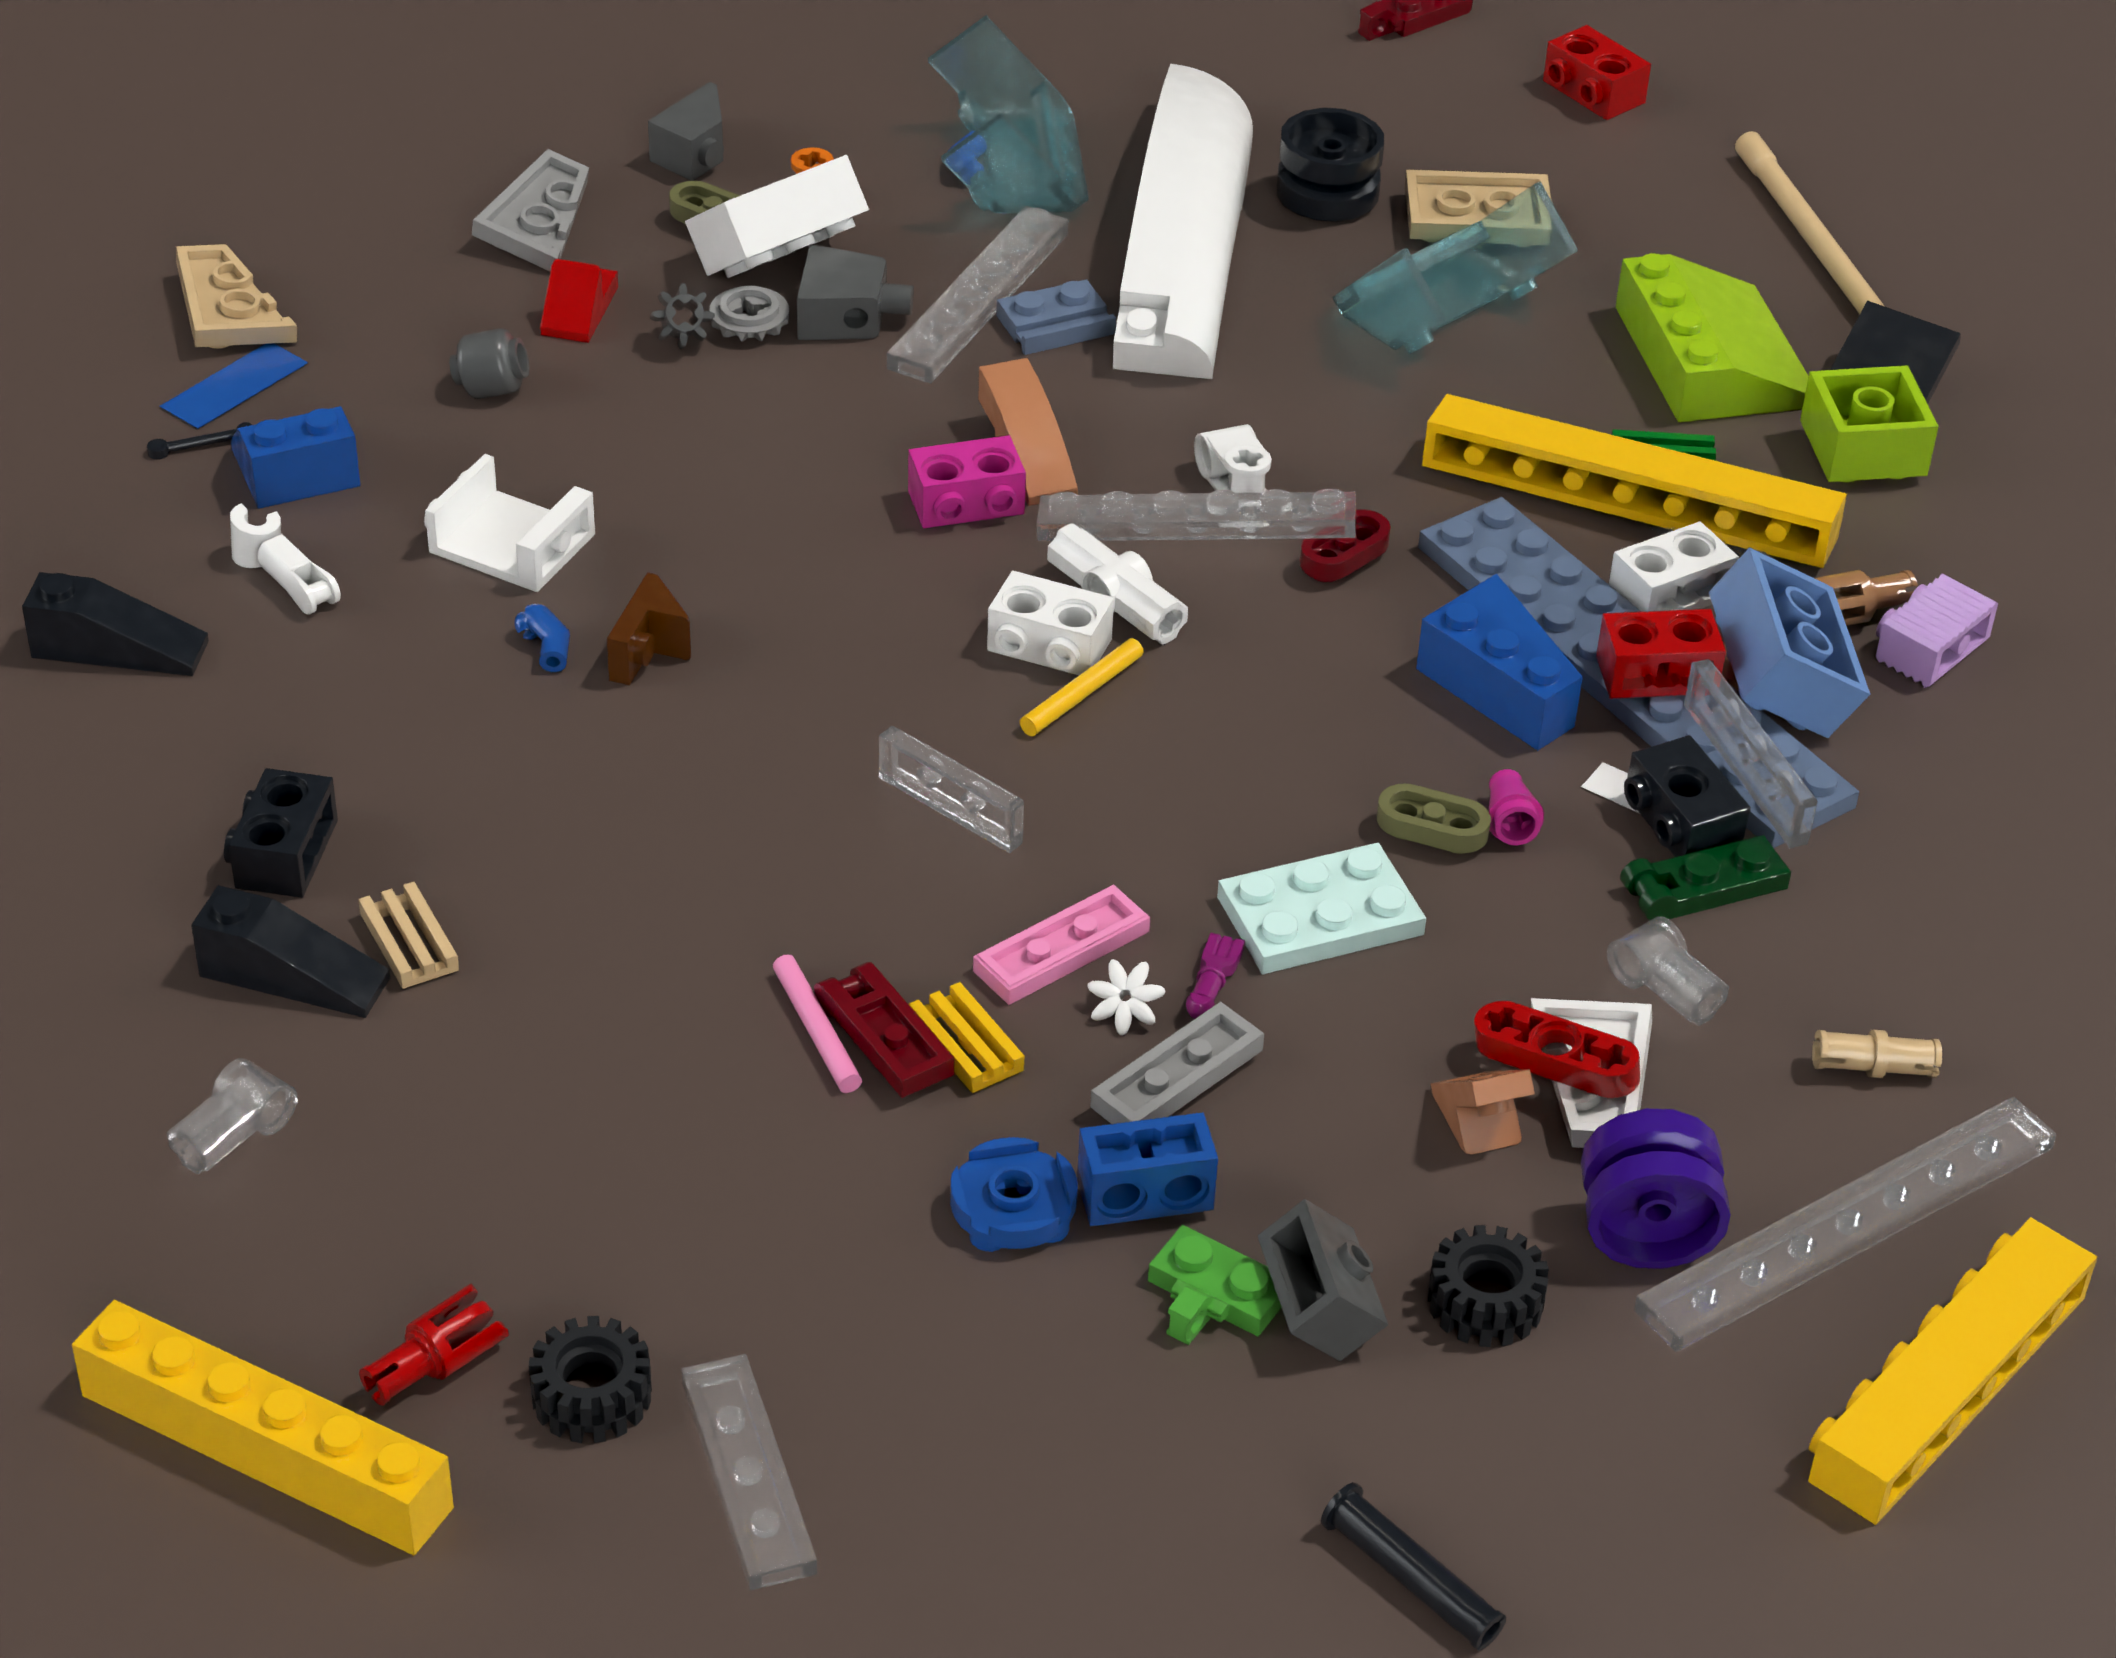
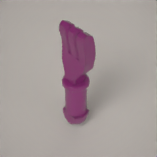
[1186,933,1245,1019]

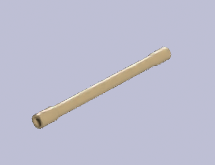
[1735,131,1884,314]

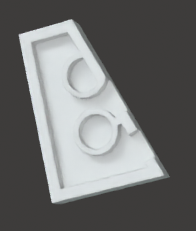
[1531,998,1652,1148]

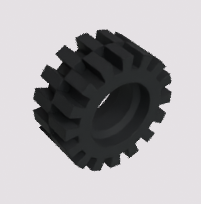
[1427,1225,1549,1347]
[529,1316,652,1443]

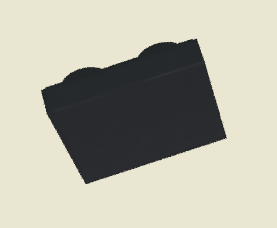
[1830,300,1961,404]

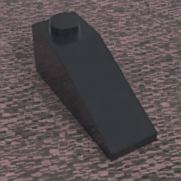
[22,572,209,676]
[191,885,391,1018]

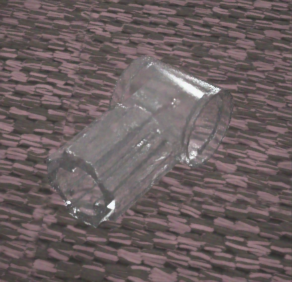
[1607,916,1729,1026]
[167,1058,298,1175]

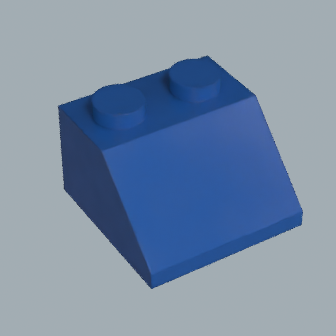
[231,406,361,509]

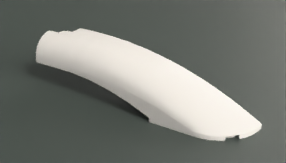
[1113,64,1253,379]

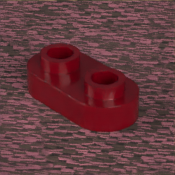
[1300,509,1391,582]

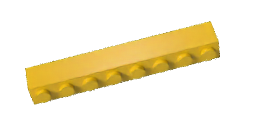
[1422,394,1847,568]

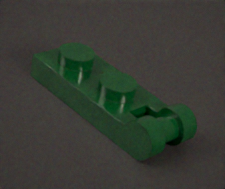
[1620,835,1791,922]

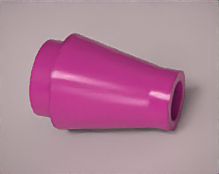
[1488,769,1544,846]

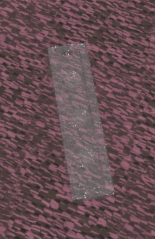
[1684,659,1818,848]
[682,1354,817,1591]

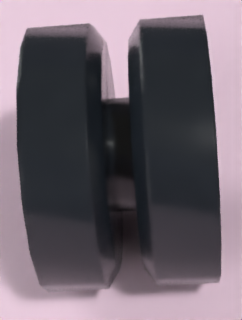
[1277,108,1384,221]

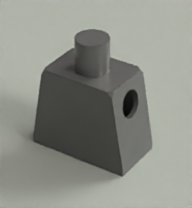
[797,245,914,340]

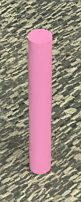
[773,955,862,1093]

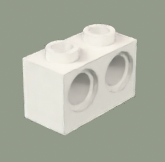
[1609,521,1739,612]
[987,570,1114,675]

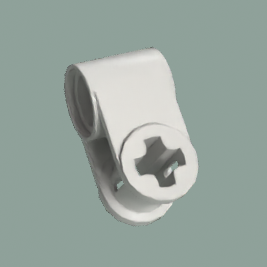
[1194,424,1272,514]

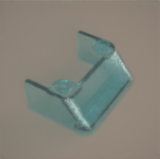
[928,15,1089,214]
[1332,181,1578,354]

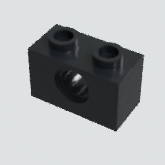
[1624,735,1751,857]

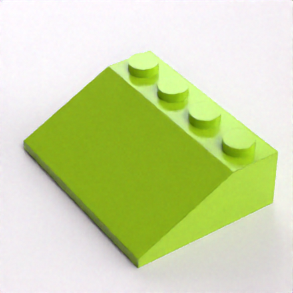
[1615,253,1809,422]

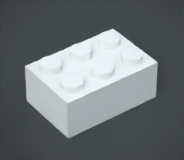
[685,155,869,278]

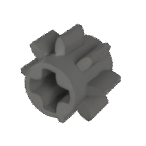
[650,283,715,349]

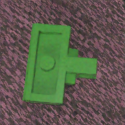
[1148,1224,1282,1345]

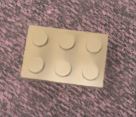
[1404,170,1555,245]

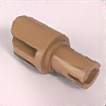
[1814,570,1918,626]

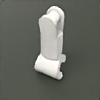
[230,503,341,615]

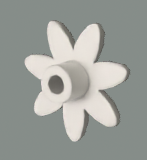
[1087,959,1166,1036]

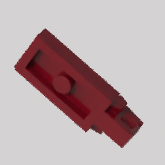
[1358,0,1473,41]

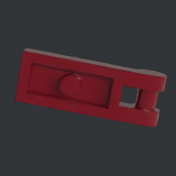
[814,962,955,1098]

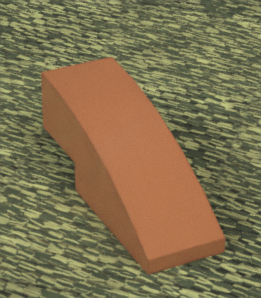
[978,358,1078,506]

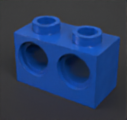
[1077,1112,1218,1227]

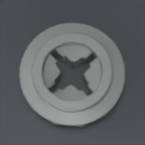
[709,286,789,342]

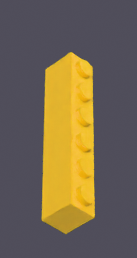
[1808,1217,2098,1525]
[72,1299,454,1556]

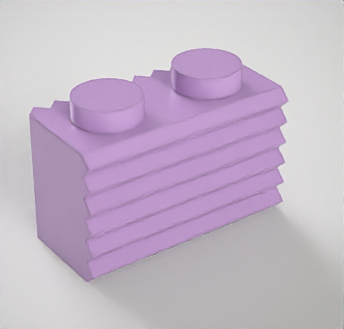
[1876,573,1998,688]

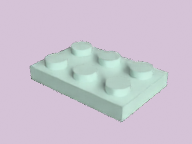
[1217,842,1426,975]

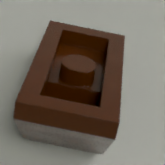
[607,572,691,686]

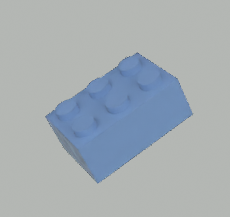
[1709,547,1870,738]

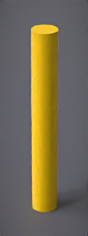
[1020,638,1144,736]

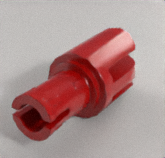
[359,1283,509,1406]

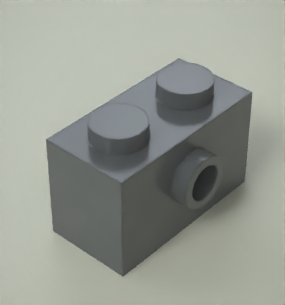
[1258,1199,1388,1361]

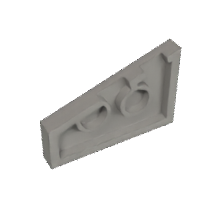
[472,149,589,271]

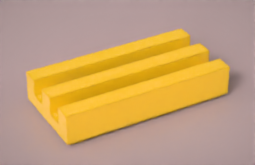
[908,982,1025,1093]

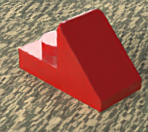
[540,259,618,343]

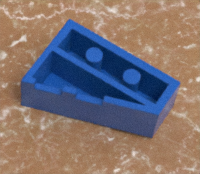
[1416,573,1583,751]

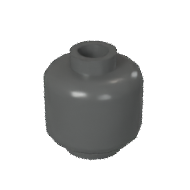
[449,328,529,399]

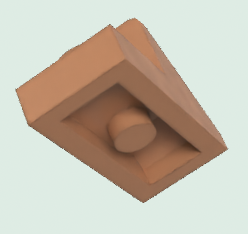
[1430,1069,1535,1155]

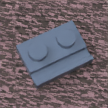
[996,279,1116,355]

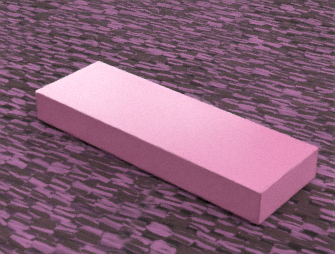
[973,884,1150,1005]

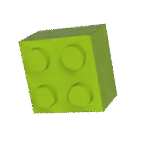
[1800,365,1939,483]

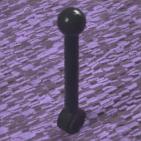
[147,422,253,460]

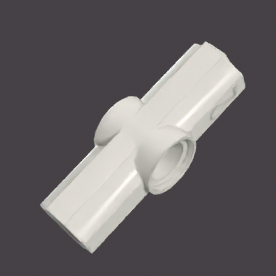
[1047,523,1188,645]

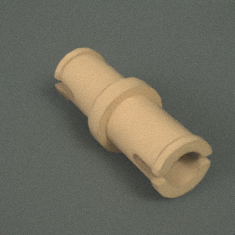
[1812,1030,1942,1078]

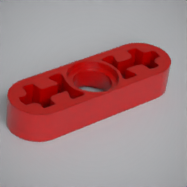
[1474,1001,1640,1098]

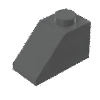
[648,82,724,181]

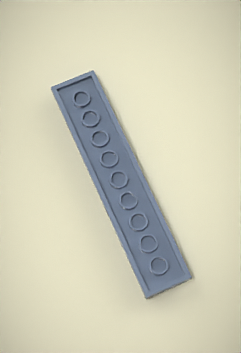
[1418,497,1859,848]

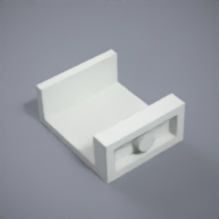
[424,454,595,592]

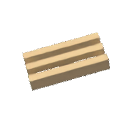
[358,882,459,989]

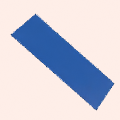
[159,343,308,429]

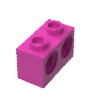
[908,435,1026,529]

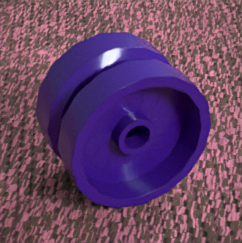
[1581,1108,1731,1269]

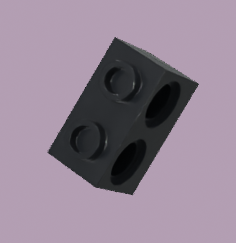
[224,768,338,898]

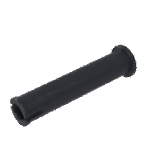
[1321,1482,1507,1651]

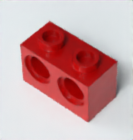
[1543,25,1651,120]
[1596,609,1726,699]

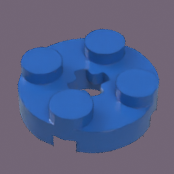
[950,1137,1078,1252]

